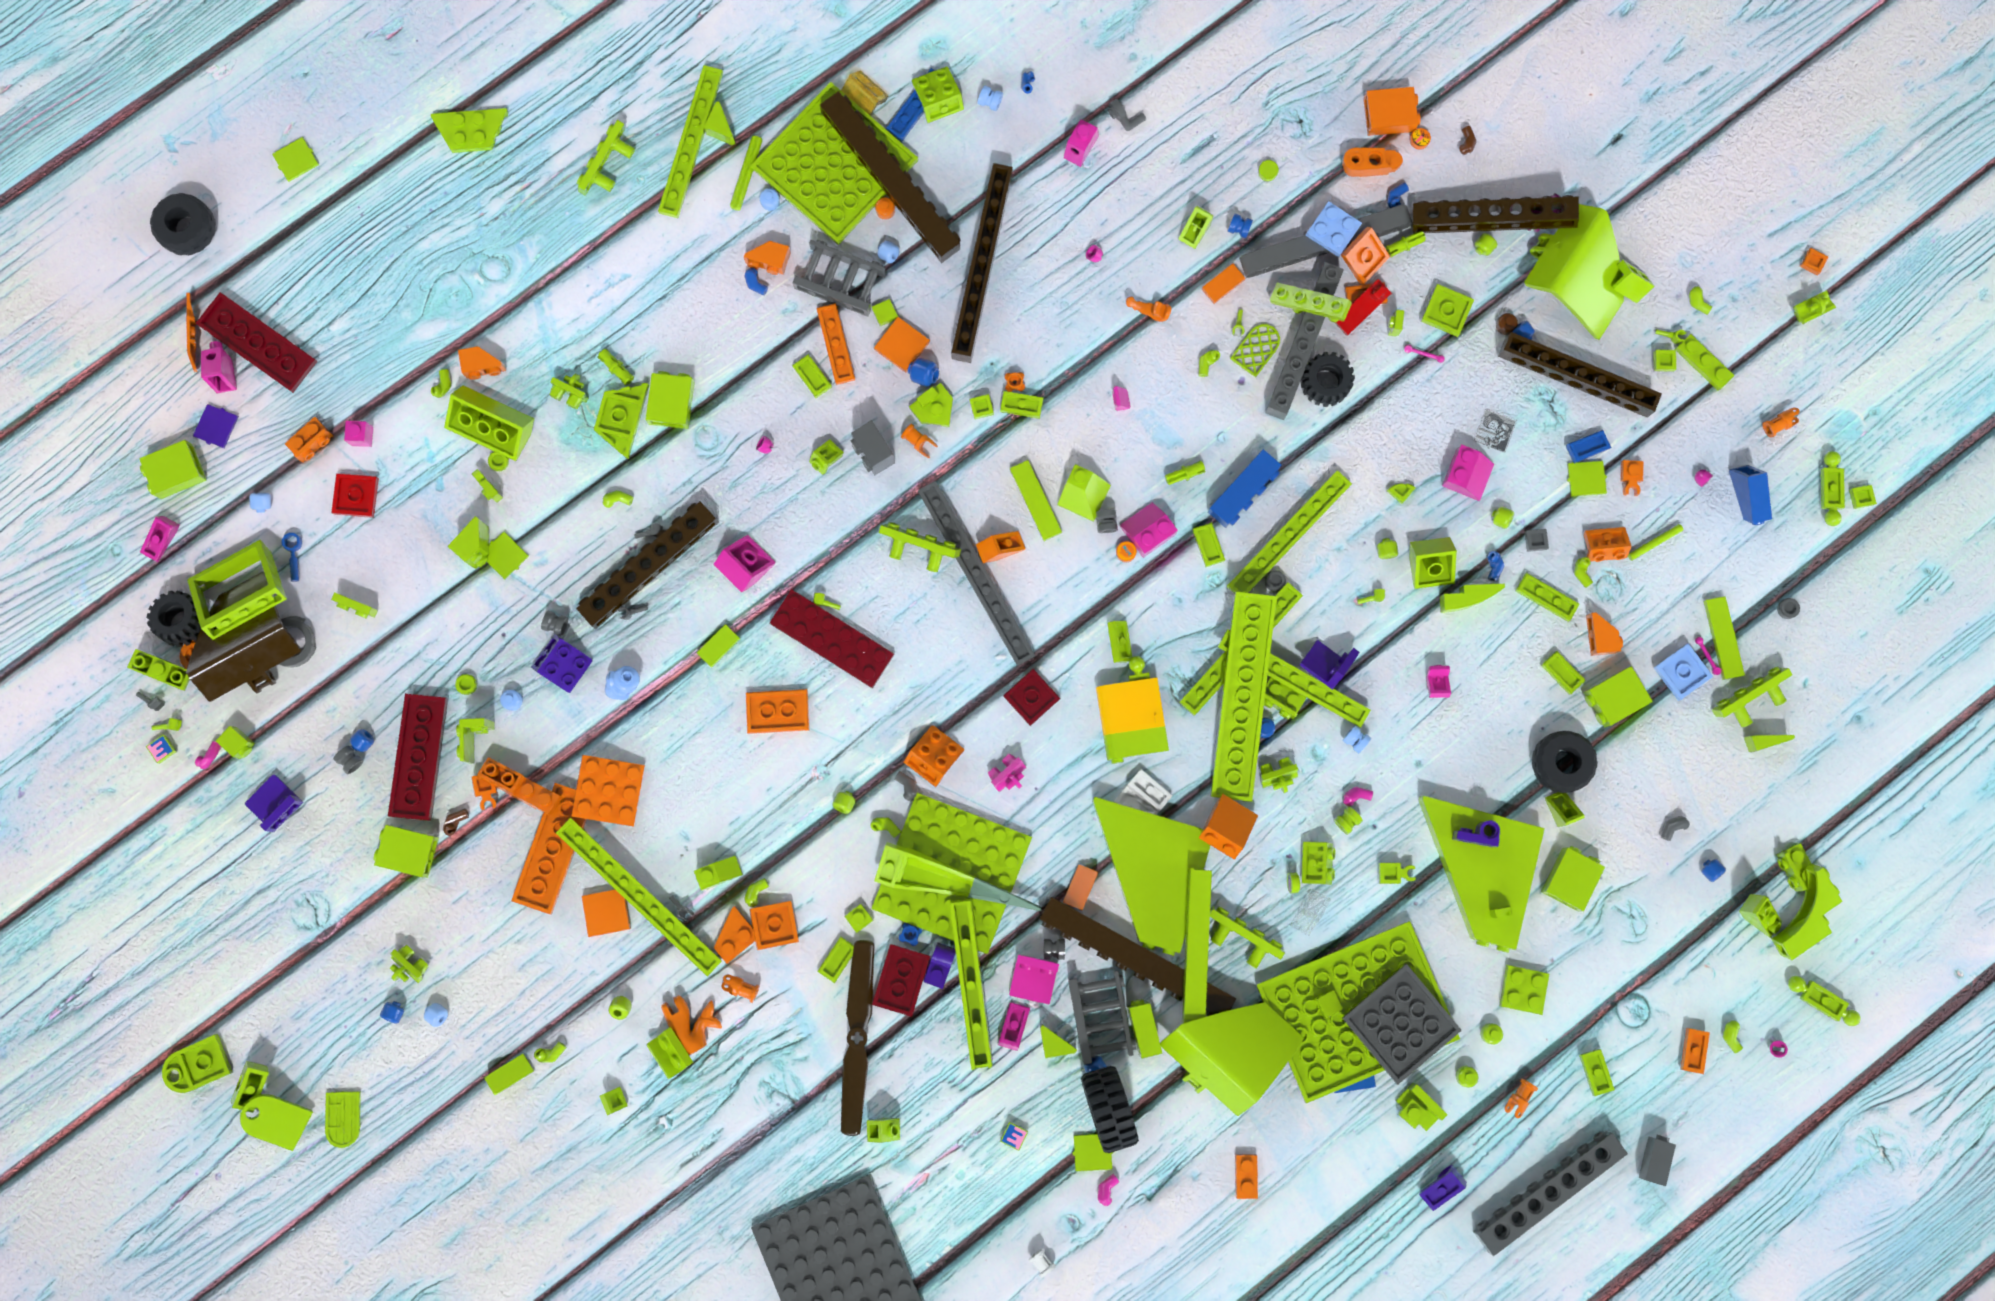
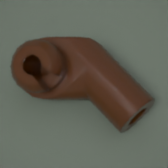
[1459,126,1477,155]
[443,808,469,836]

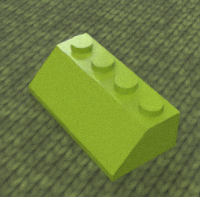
[444,385,535,461]

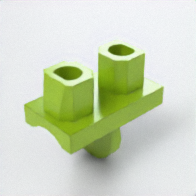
[1793,290,1836,324]
[549,373,589,410]
[1260,757,1299,793]
[390,945,428,983]

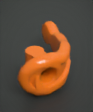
[1126,296,1172,322]

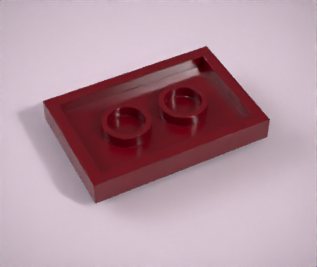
[872,944,930,1017]

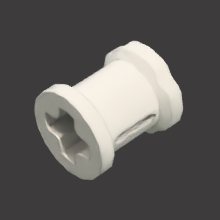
[1028,1248,1056,1278]

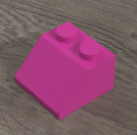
[1442,444,1494,501]
[1120,502,1178,558]
[713,535,776,593]

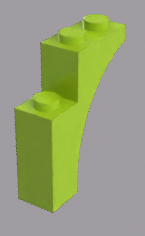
[1771,863,1843,960]

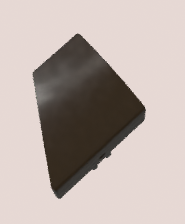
[186,571,301,702]

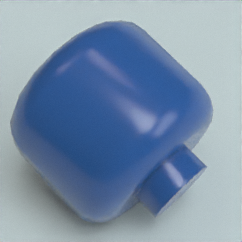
[1512,321,1535,340]
[1260,717,1275,738]
[350,729,374,752]
[1701,859,1726,882]
[380,1001,404,1024]
[1084,1056,1107,1073]

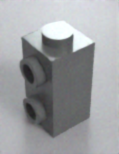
[1639,1134,1676,1186]

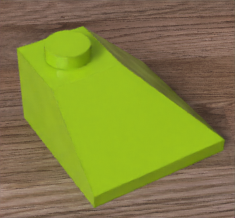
[1057,464,1111,522]

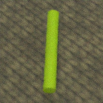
[1628,524,1684,561]

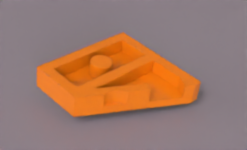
[714,906,755,964]

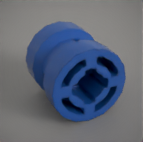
[1227,213,1253,239]

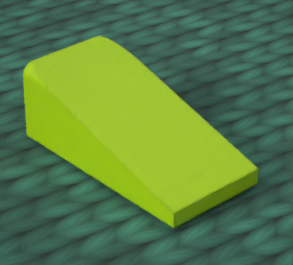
[1744,735,1795,753]
[484,1053,534,1095]

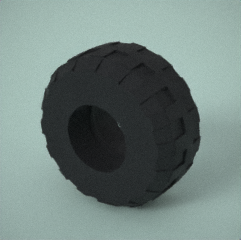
[150,193,216,256]
[1532,731,1598,793]

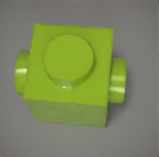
[867,1118,900,1143]

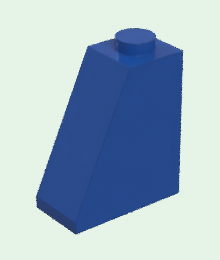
[1729,465,1772,525]

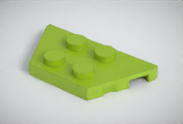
[431,108,508,153]
[594,383,649,459]

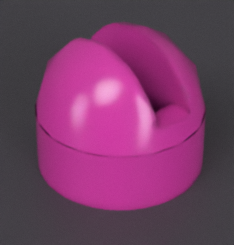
[1086,245,1103,263]
[756,436,774,454]
[1694,469,1713,487]
[1770,1041,1788,1058]

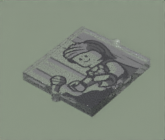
[1474,408,1517,453]

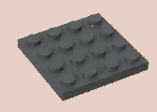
[1342,964,1462,1085]

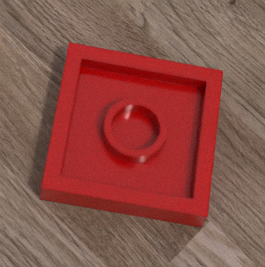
[331,473,379,518]

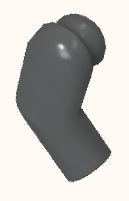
[894,771,917,801]
[1661,816,1690,841]

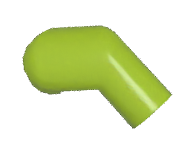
[1198,350,1220,377]
[431,369,451,398]
[602,490,634,508]
[1574,557,1593,588]
[744,878,769,907]
[534,1041,567,1063]

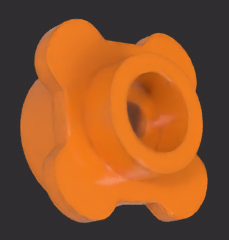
[1005,372,1025,392]

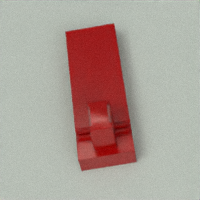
[1334,279,1392,336]

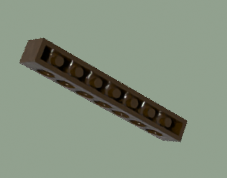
[1413,195,1579,234]
[1498,332,1662,417]
[576,501,719,629]

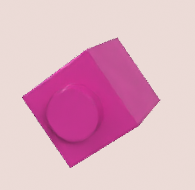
[344,421,373,447]

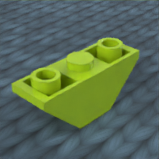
[127,649,190,691]
[1739,894,1782,938]

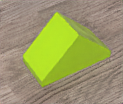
[704,101,735,145]
[1178,205,1214,249]
[1545,792,1585,827]
[1040,1024,1077,1058]

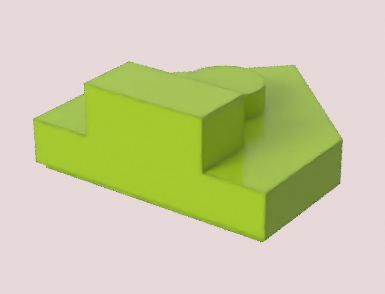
[909,383,953,427]

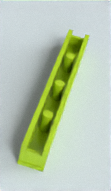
[1182,868,1212,1024]
[950,898,993,1070]

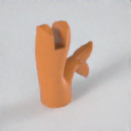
[661,995,722,1056]

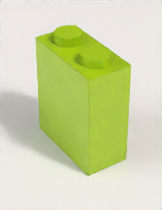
[645,371,695,429]
[139,440,207,499]
[1583,666,1653,727]
[373,825,439,878]
[1541,846,1605,912]
[1127,999,1163,1059]

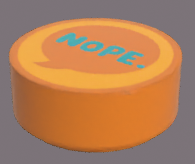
[1116,541,1137,562]

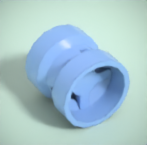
[978,85,1003,111]
[1342,725,1371,754]

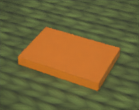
[746,689,810,734]

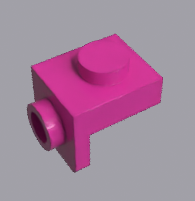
[1426,665,1451,698]

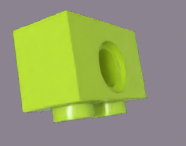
[231,1060,269,1113]

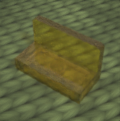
[841,70,889,116]

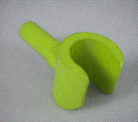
[1232,309,1245,336]
[1655,329,1686,344]
[1357,589,1385,604]
[813,593,841,610]
[151,718,182,731]

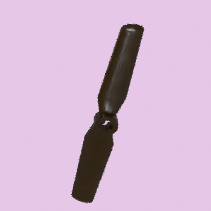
[840,940,874,1136]

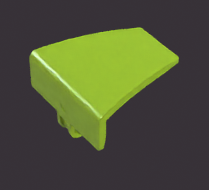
[1524,204,1624,340]
[1160,1002,1304,1116]

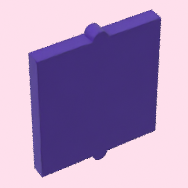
[193,404,239,449]

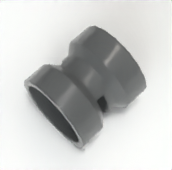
[1096,509,1118,533]
[541,610,568,636]
[333,746,363,775]
[1044,939,1065,960]

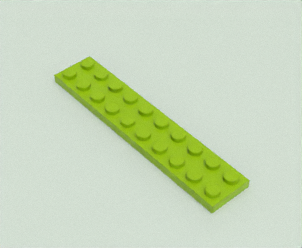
[1210,592,1277,802]

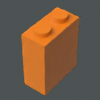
[1363,87,1421,136]
[1199,794,1258,860]

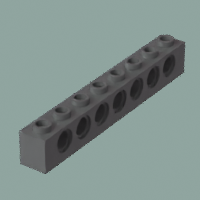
[1265,262,1344,420]
[1473,1131,1628,1256]

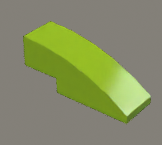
[1439,583,1505,613]

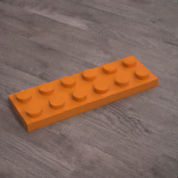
[511,783,587,915]

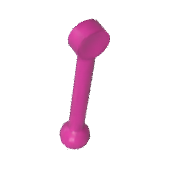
[1404,344,1445,363]
[1695,637,1721,675]

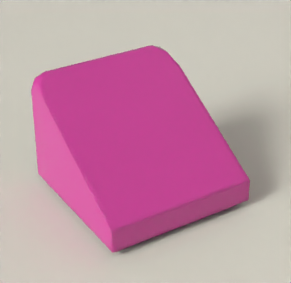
[1112,386,1131,411]

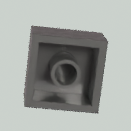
[850,420,895,476]

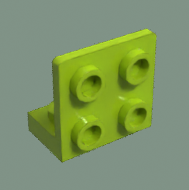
[911,66,964,123]
[456,718,495,764]

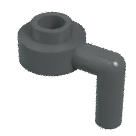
[1108,99,1146,131]

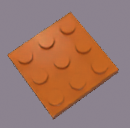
[571,755,645,827]

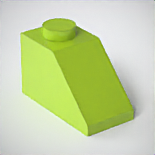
[694,856,743,891]

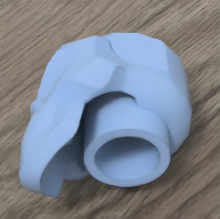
[605,666,640,700]

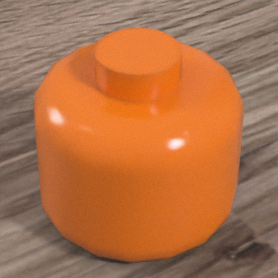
[875,197,895,220]

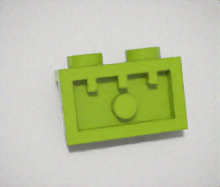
[1264,677,1306,720]
[1302,842,1336,885]
[1776,843,1811,892]
[646,1027,693,1079]

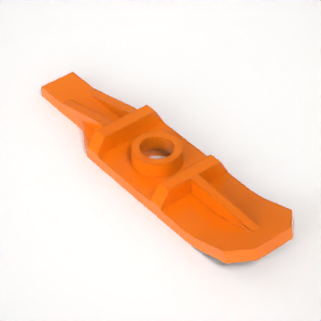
[186,292,197,373]

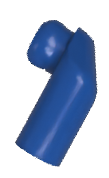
[1021,71,1035,94]
[1387,182,1409,208]
[744,268,768,296]
[1487,551,1504,582]

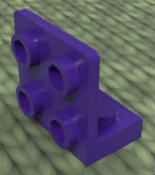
[531,634,593,693]
[1300,640,1360,690]
[245,775,303,832]

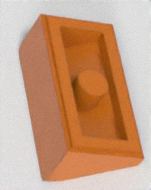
[1063,864,1098,911]

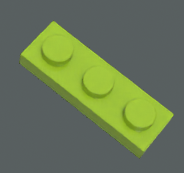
[1674,334,1735,391]

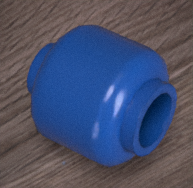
[908,358,939,387]

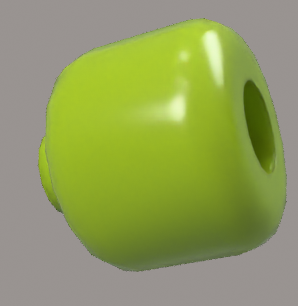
[1474,233,1498,256]
[1492,506,1514,529]
[1377,538,1399,559]
[832,791,855,814]
[608,996,632,1020]
[1480,1023,1503,1045]
[1456,1066,1479,1088]

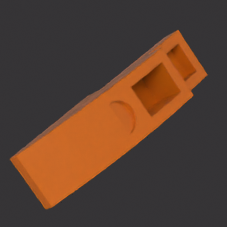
[477,757,561,816]

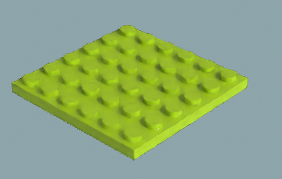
[750,82,918,245]
[871,793,1032,954]

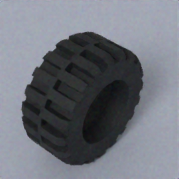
[1081,1066,1139,1153]

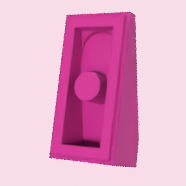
[140,516,180,562]
[998,1002,1030,1051]

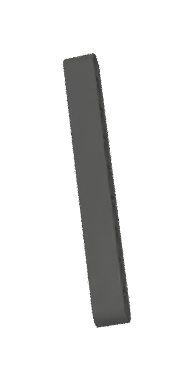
[1239,205,1413,278]

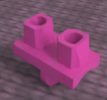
[988,754,1027,792]

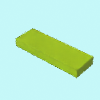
[1515,573,1580,622]

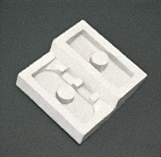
[1113,770,1172,815]

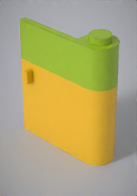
[1096,678,1169,764]

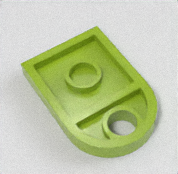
[162,1034,233,1093]
[240,1094,313,1151]

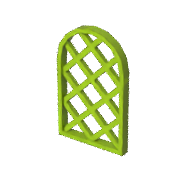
[1230,324,1280,378]

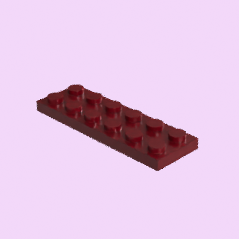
[195,292,318,393]
[769,589,895,689]
[388,693,448,821]

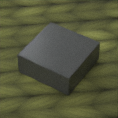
[1524,529,1549,552]

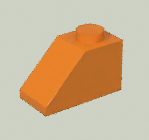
[976,531,1026,563]
[1586,612,1623,656]

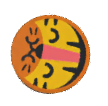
[1410,128,1431,150]

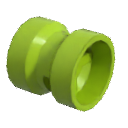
[1334,806,1363,835]

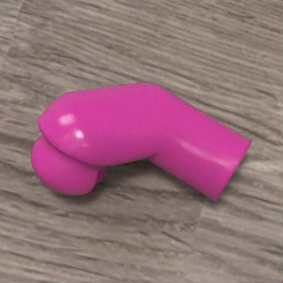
[195,741,221,769]
[1343,787,1373,806]
[1097,1173,1119,1206]

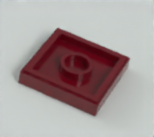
[1003,669,1061,726]

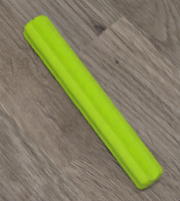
[730,135,762,211]

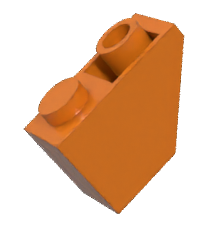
[743,241,791,275]
[458,346,506,380]

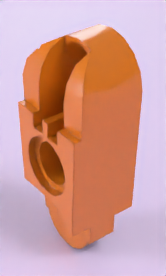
[1342,148,1403,177]

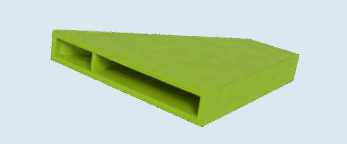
[1418,796,1545,953]
[1092,797,1211,956]

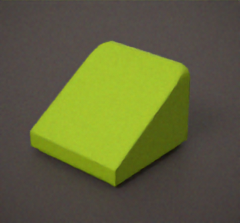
[1314,990,1343,1018]

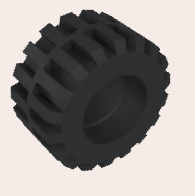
[1301,352,1355,407]
[146,590,201,647]

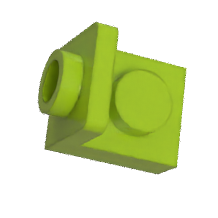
[809,439,844,475]

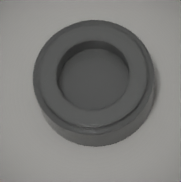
[1265,571,1286,592]
[1777,598,1800,619]

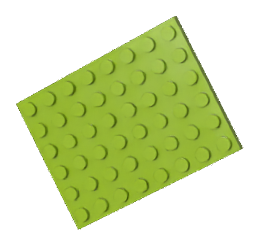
[1256,921,1460,1103]

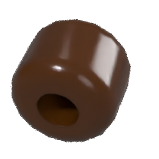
[1496,313,1518,335]

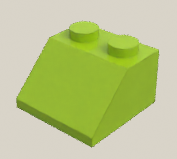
[447,516,489,569]
[1409,537,1457,589]

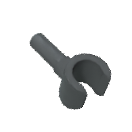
[634,524,663,539]
[618,605,648,620]
[136,692,165,711]
[669,895,694,922]

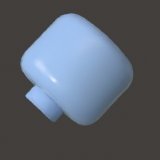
[760,188,780,211]
[877,241,900,263]
[249,493,271,513]
[500,689,523,711]
[424,1003,448,1027]

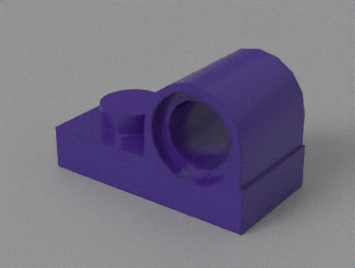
[1452,820,1500,847]
[923,942,956,989]
[1419,1165,1467,1211]

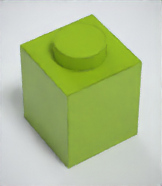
[216,726,255,759]

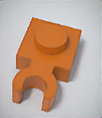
[1621,460,1644,496]
[471,775,497,811]

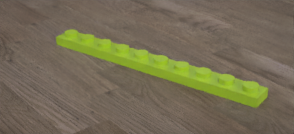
[556,818,722,977]

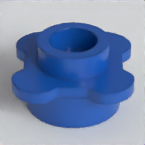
[899,923,922,946]

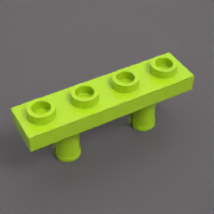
[576,120,635,196]
[1270,282,1352,322]
[879,522,961,573]
[1712,666,1792,727]
[1210,906,1285,969]

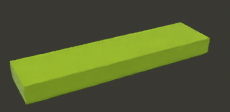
[1010,460,1062,541]
[1703,596,1745,680]

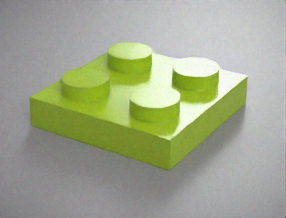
[1421,284,1474,337]
[1499,965,1549,1015]

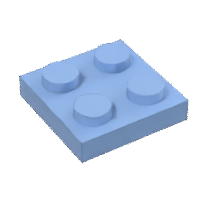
[1306,201,1362,257]
[1653,644,1713,701]

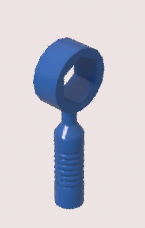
[281,533,302,582]

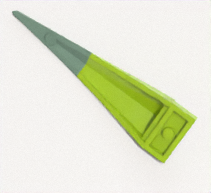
[874,842,1041,911]

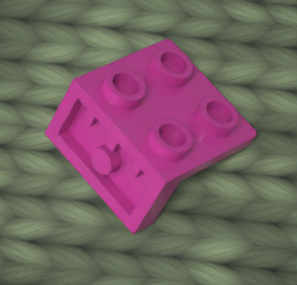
[1009,954,1059,1004]

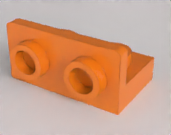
[285,417,333,462]
[1583,527,1631,562]

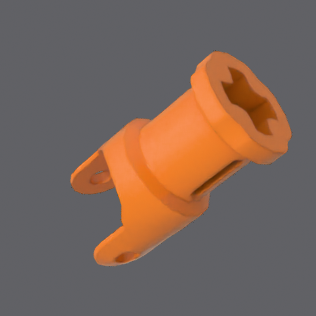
[1762,407,1800,438]
[901,423,938,458]
[721,974,760,1003]
[1505,1078,1538,1118]

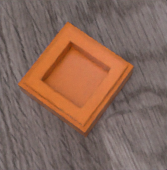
[1800,248,1829,276]

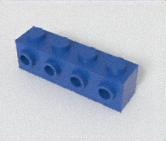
[1208,449,1281,528]

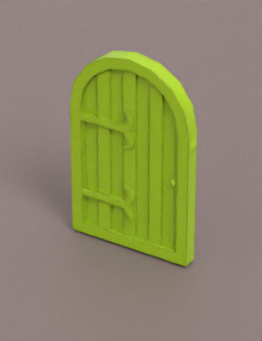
[325,1091,361,1148]

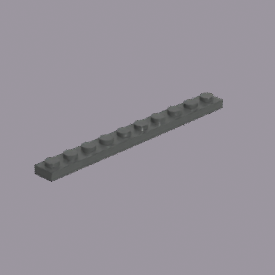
[918,481,1035,667]

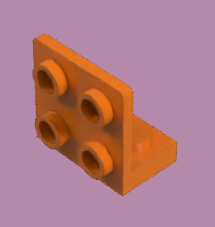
[903,725,964,787]

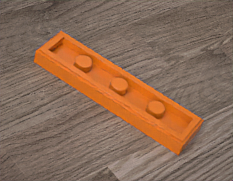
[816,303,855,385]

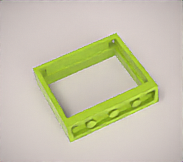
[187,540,287,640]

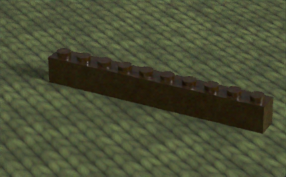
[820,91,961,264]
[951,163,1013,363]
[1039,897,1237,1016]

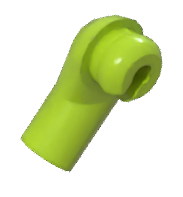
[1689,286,1713,315]
[870,817,901,838]
[1723,1020,1743,1053]

